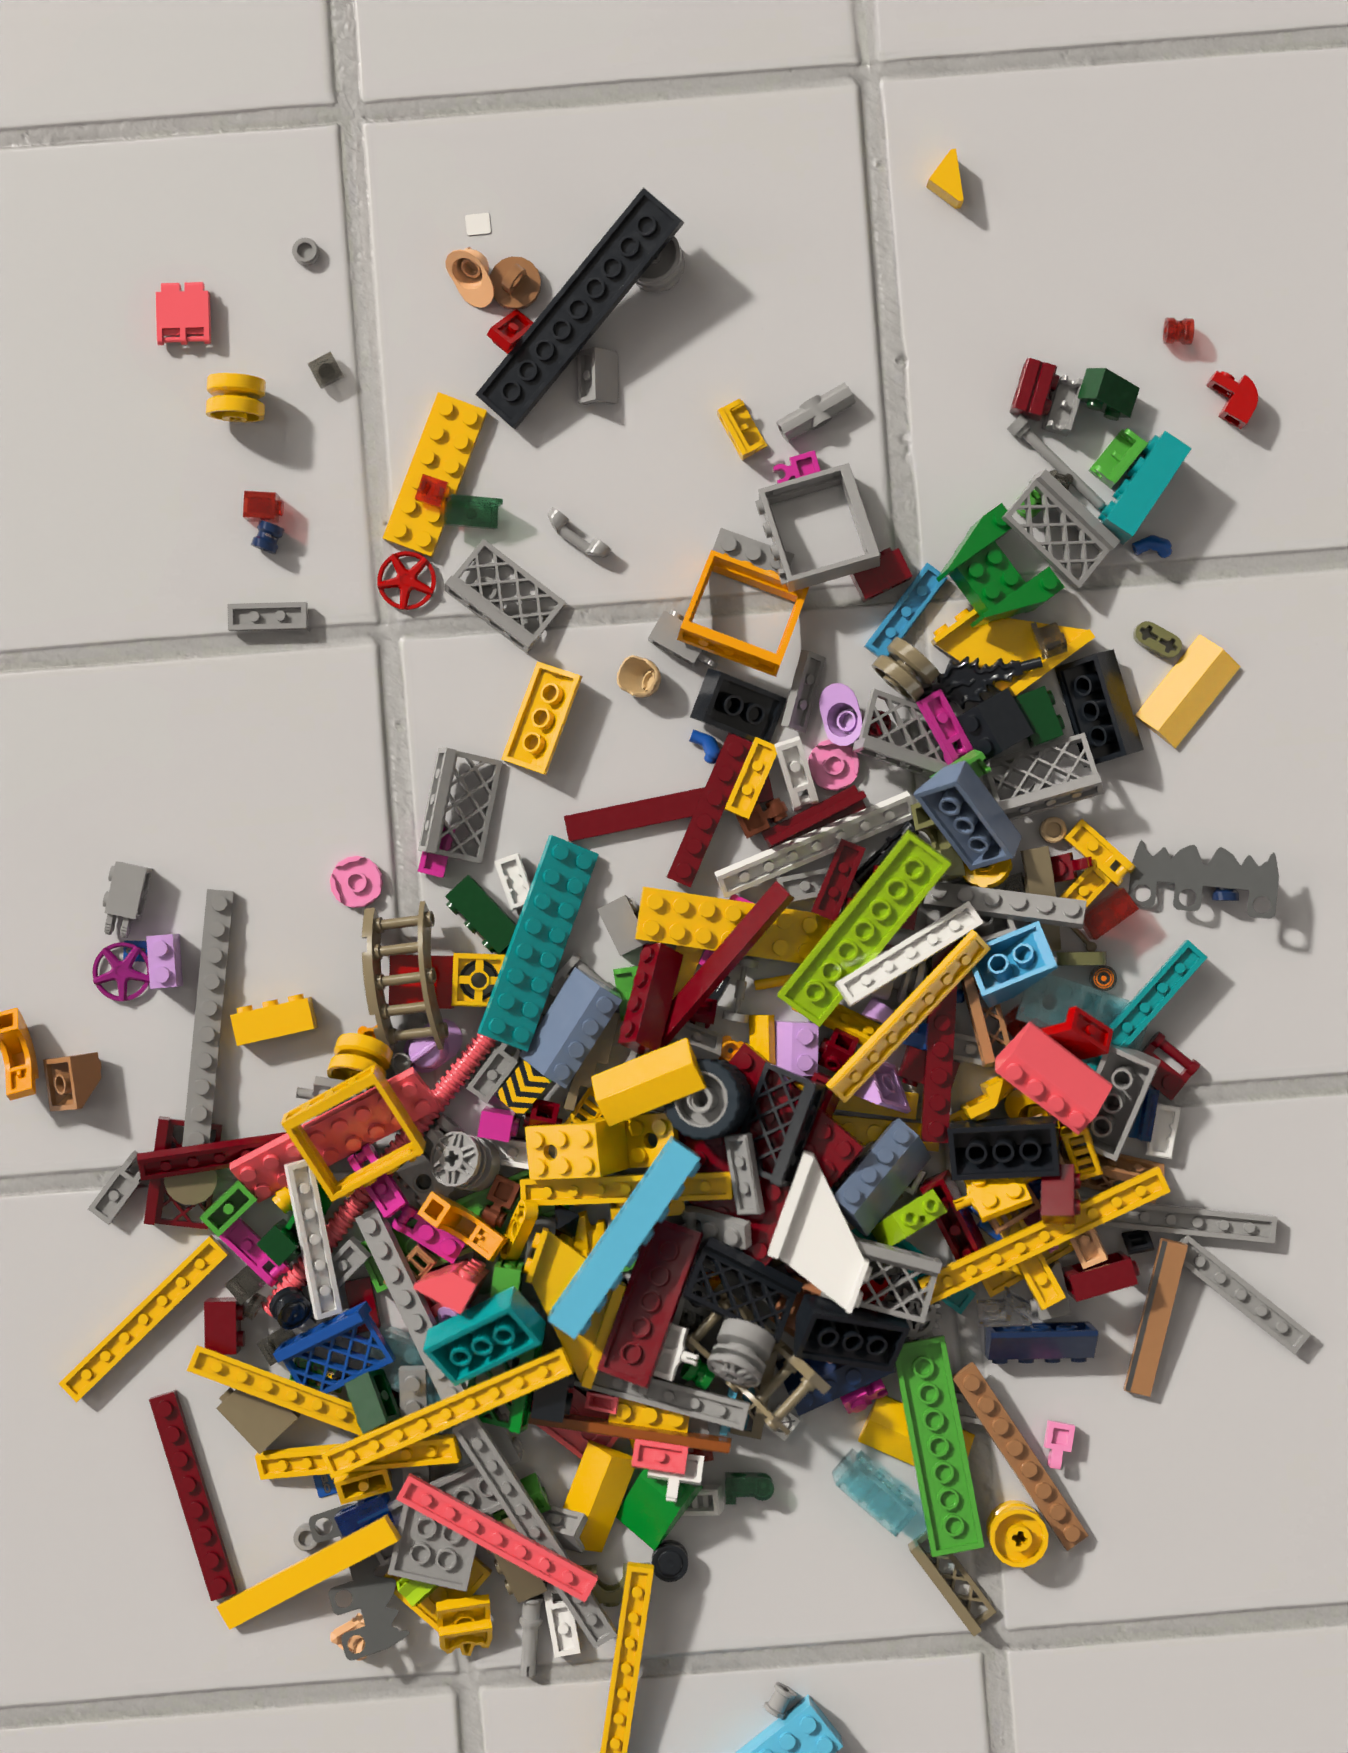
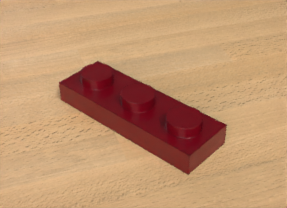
[811,838,866,922]

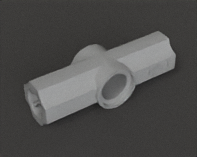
[776,382,856,443]

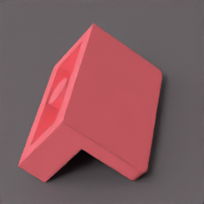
[631,1439,688,1475]

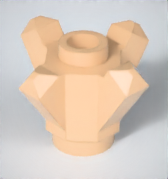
[330,1613,366,1661]

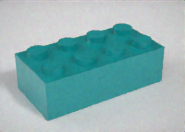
[1098,431,1192,545]
[423,1286,546,1386]

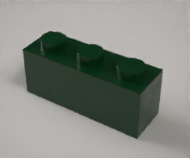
[445,875,516,954]

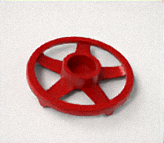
[377,551,436,610]

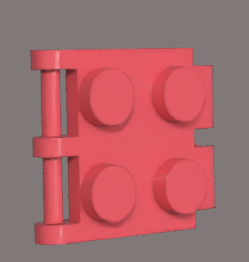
[156,282,211,345]

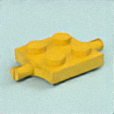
[953,1177,1041,1223]

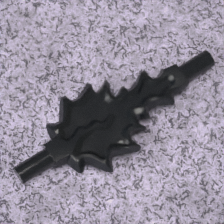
[917,656,1043,709]

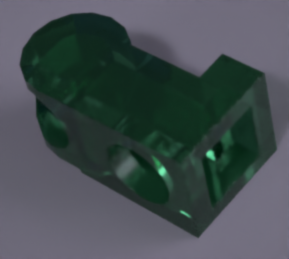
[725,1472,774,1504]

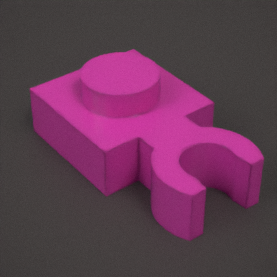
[773,450,821,484]
[840,1379,888,1414]

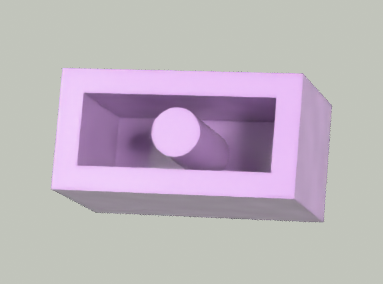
[146,934,183,989]

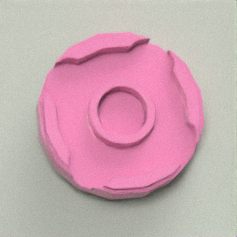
[808,739,860,791]
[330,856,383,908]

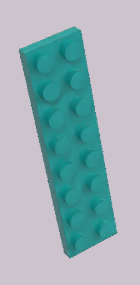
[477,835,599,1052]

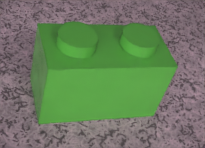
[200,1180,258,1237]

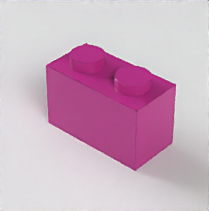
[477,1106,520,1142]

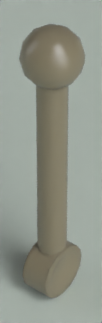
[1070,927,1097,952]

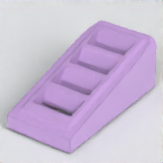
[861,998,919,1033]

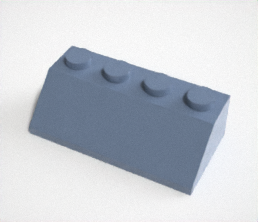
[913,760,1022,871]
[519,967,622,1089]
[833,1118,931,1237]

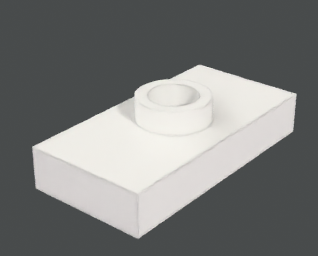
[494,853,531,911]
[1144,1102,1181,1159]

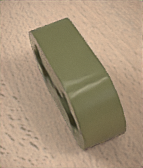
[1133,621,1182,659]
[1056,951,1107,966]

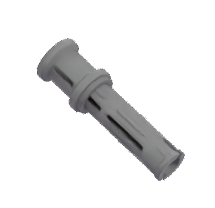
[519,1594,544,1678]

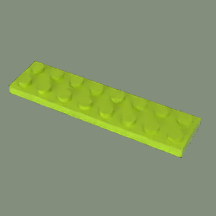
[777,830,952,1027]

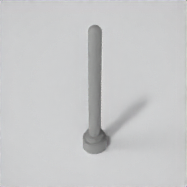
[1007,414,1105,510]

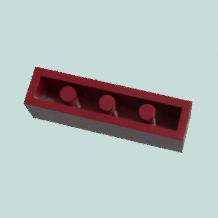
[618,943,683,1055]
[920,1169,987,1260]

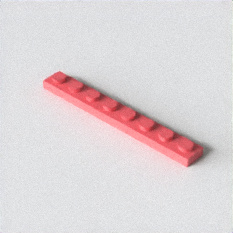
[396,1473,598,1602]

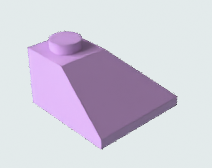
[854,1062,911,1114]

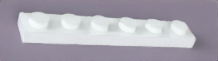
[835,901,984,1007]
[284,1159,343,1320]

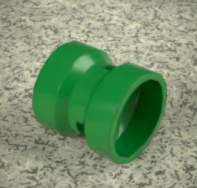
[680,1357,715,1390]

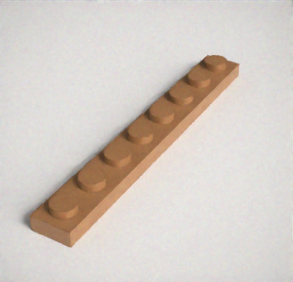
[952,1362,1089,1551]

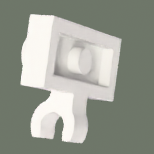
[647,1454,704,1502]

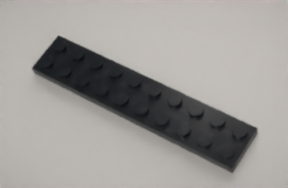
[475,187,684,429]

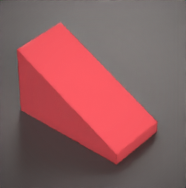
[585,1390,619,1414]

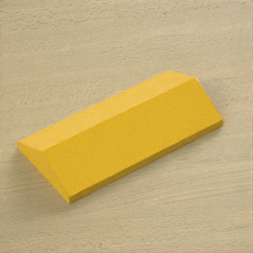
[1134,634,1240,749]
[501,662,582,775]
[591,1038,706,1127]
[858,1396,975,1466]
[563,1440,635,1552]

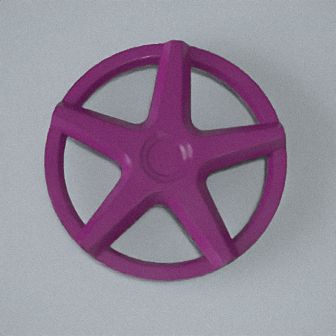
[92,942,150,1001]

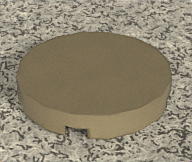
[164,1170,217,1205]

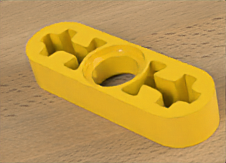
[500,1199,538,1260]

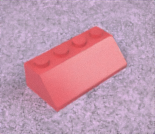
[995,1021,1113,1135]
[413,1258,490,1314]

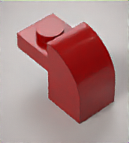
[1206,371,1258,429]

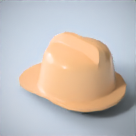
[445,247,494,308]

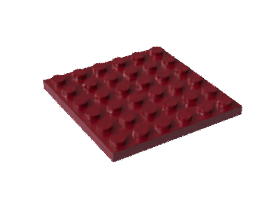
[678,1043,865,1266]

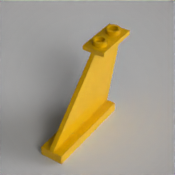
[931,608,1095,696]
[523,1227,626,1389]

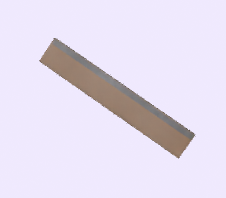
[1123,1238,1188,1397]

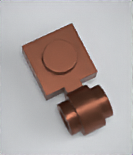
[736,798,788,839]
[481,1174,520,1228]

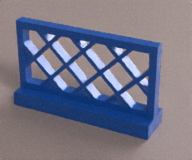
[273,1301,396,1394]

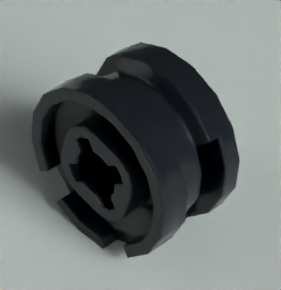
[269,1287,312,1330]
[651,1540,688,1582]

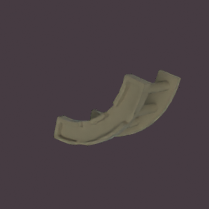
[362,901,449,1052]
[685,1283,831,1435]

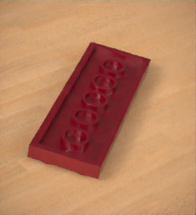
[597,1220,704,1389]

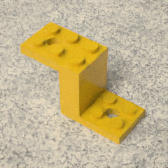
[525,1112,679,1180]

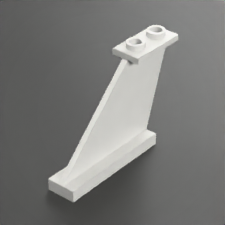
[768,1150,872,1314]

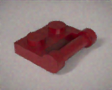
[1141,1031,1201,1101]

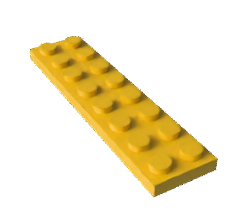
[635,887,839,964]

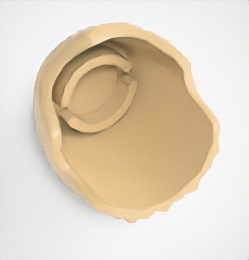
[617,655,661,698]

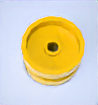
[206,373,266,422]
[327,1033,393,1090]
[986,1500,1048,1568]

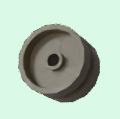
[871,637,940,702]

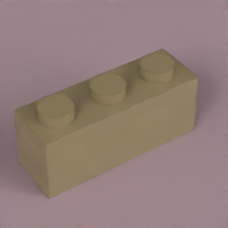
[486,1517,548,1603]

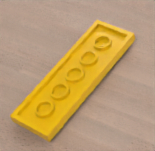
[383,392,488,558]

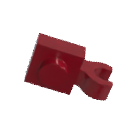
[1050,852,1094,883]

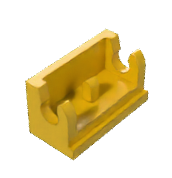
[717,399,767,460]

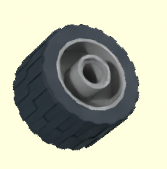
[664,1059,752,1140]

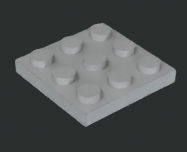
[388,1504,485,1592]

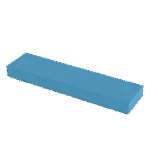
[864,563,948,657]

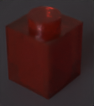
[243,491,284,523]

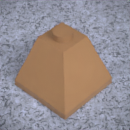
[43,1052,102,1112]

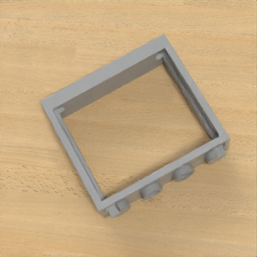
[755,463,880,592]

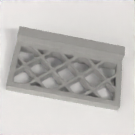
[1002,469,1120,590]
[445,539,566,654]
[852,689,958,778]
[985,733,1103,821]
[418,748,502,864]
[820,1236,942,1324]

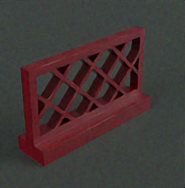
[761,785,866,849]
[144,1116,223,1229]

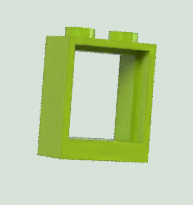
[871,1189,947,1246]

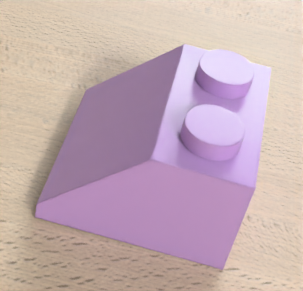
[775,1021,819,1076]

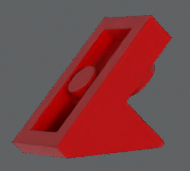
[487,309,534,354]

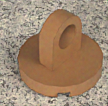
[490,256,541,310]

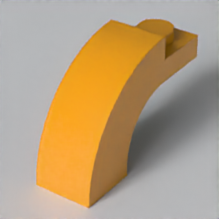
[0,1007,39,1101]
[417,1191,508,1262]

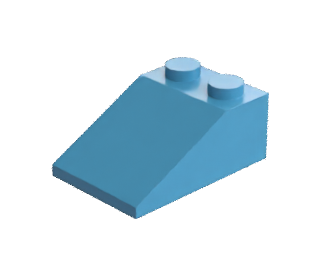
[972,921,1058,1008]

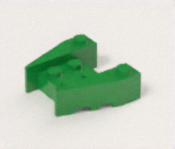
[937,503,1064,628]

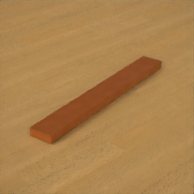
[528,1408,732,1454]

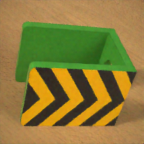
[495,1060,551,1117]

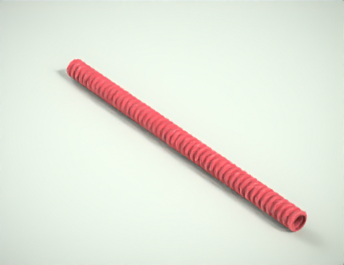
[262,1031,496,1318]

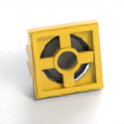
[452,953,506,1007]

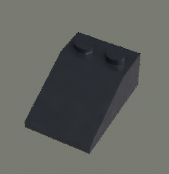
[690,668,787,743]

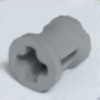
[763,1682,797,1719]

